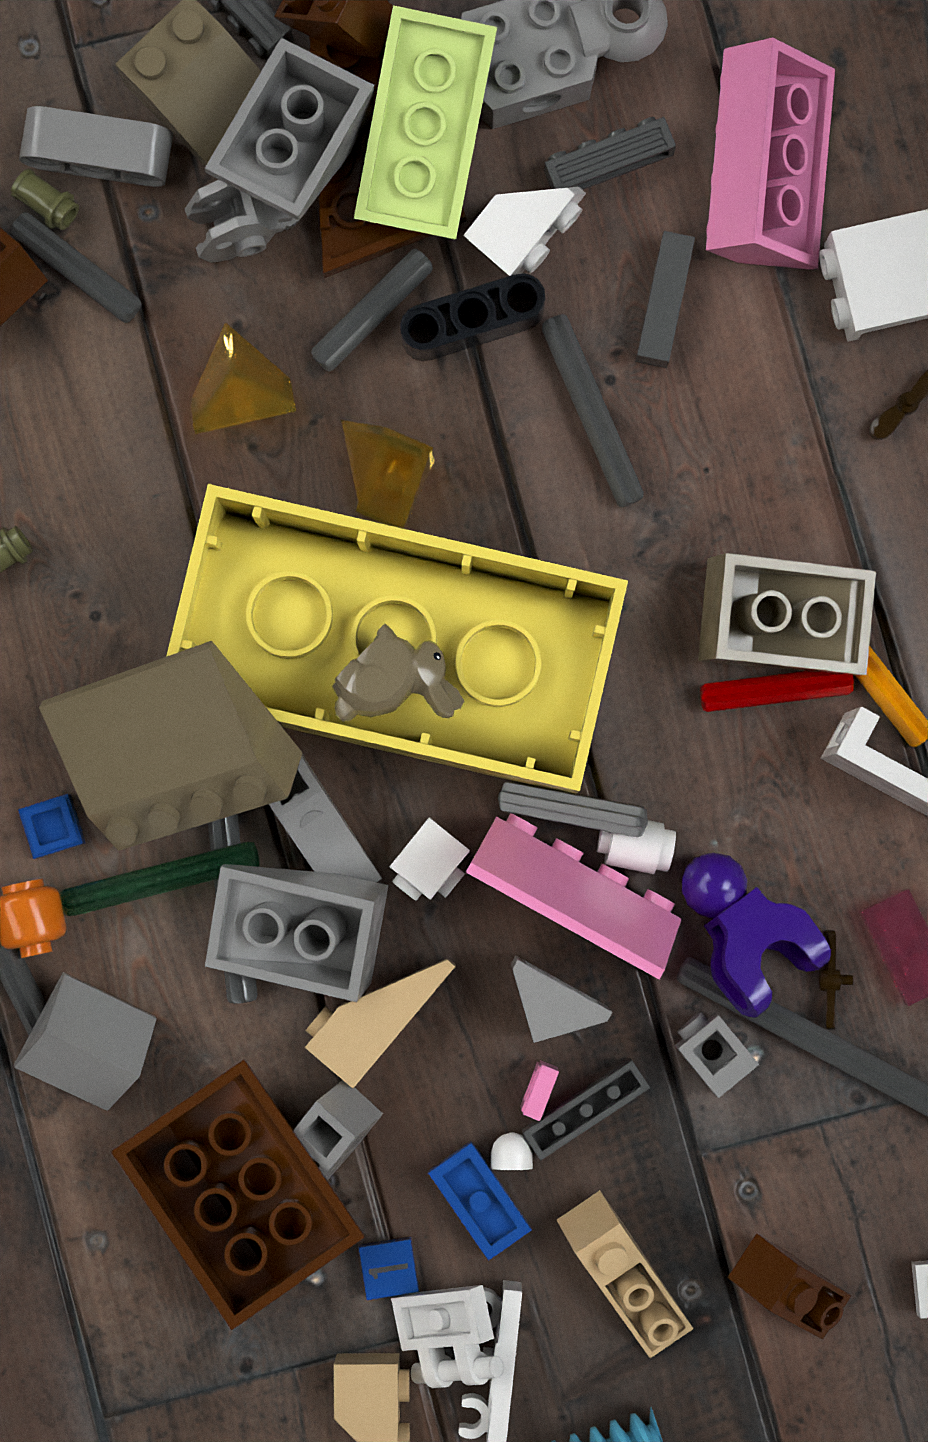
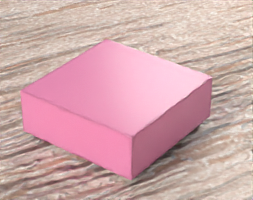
[520,1060,559,1121]

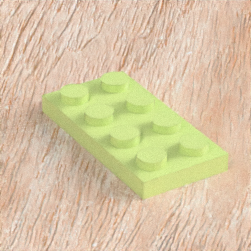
[354,5,497,239]

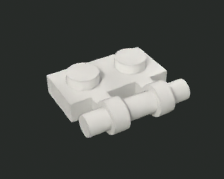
[391,1285,504,1388]

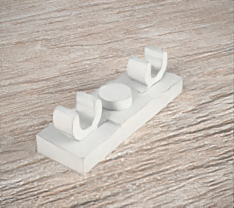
[459,1280,522,1442]

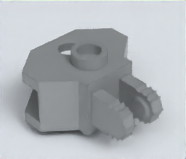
[185,179,309,263]

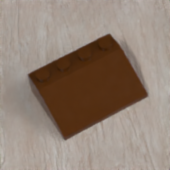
[111,1059,365,1330]

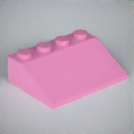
[466,813,681,980]

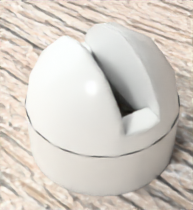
[491,1132,533,1170]

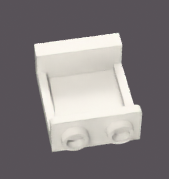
[819,209,928,342]
[820,707,928,816]

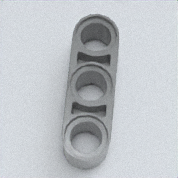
[19,106,173,187]

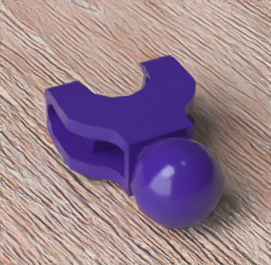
[682,853,831,1018]

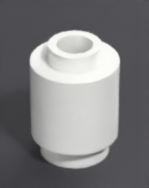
[597,820,676,874]

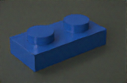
[428,1141,532,1261]

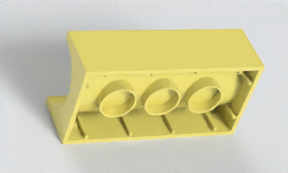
[166,484,628,794]

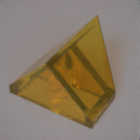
[191,322,297,434]
[341,420,434,529]

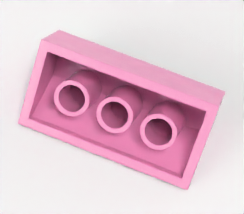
[706,37,835,269]

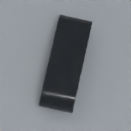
[400,273,546,361]

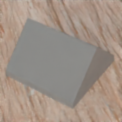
[511,956,612,1043]
[13,972,157,1111]

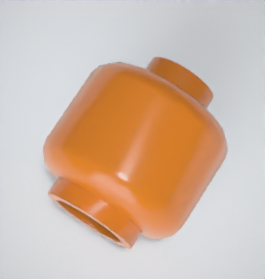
[0,879,66,958]

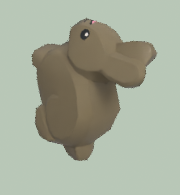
[332,624,464,722]

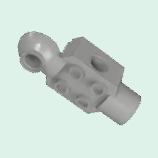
[461,0,668,129]

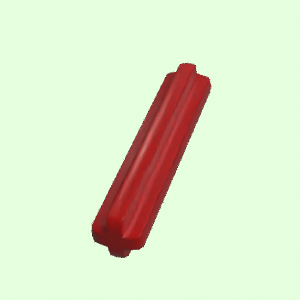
[700,671,854,712]

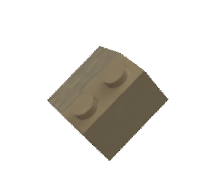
[115,0,261,167]
[698,553,876,675]

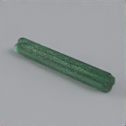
[60,842,260,916]

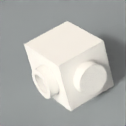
[390,818,470,901]

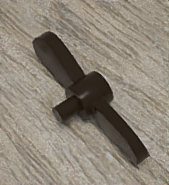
[869,370,928,440]
[819,930,853,1030]

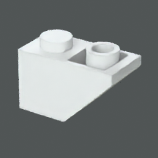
[463,187,586,276]

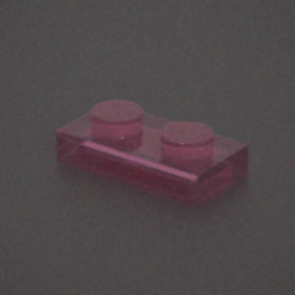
[859,889,928,1006]

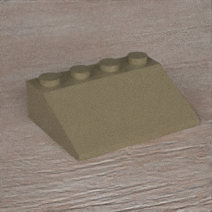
[39,641,303,851]

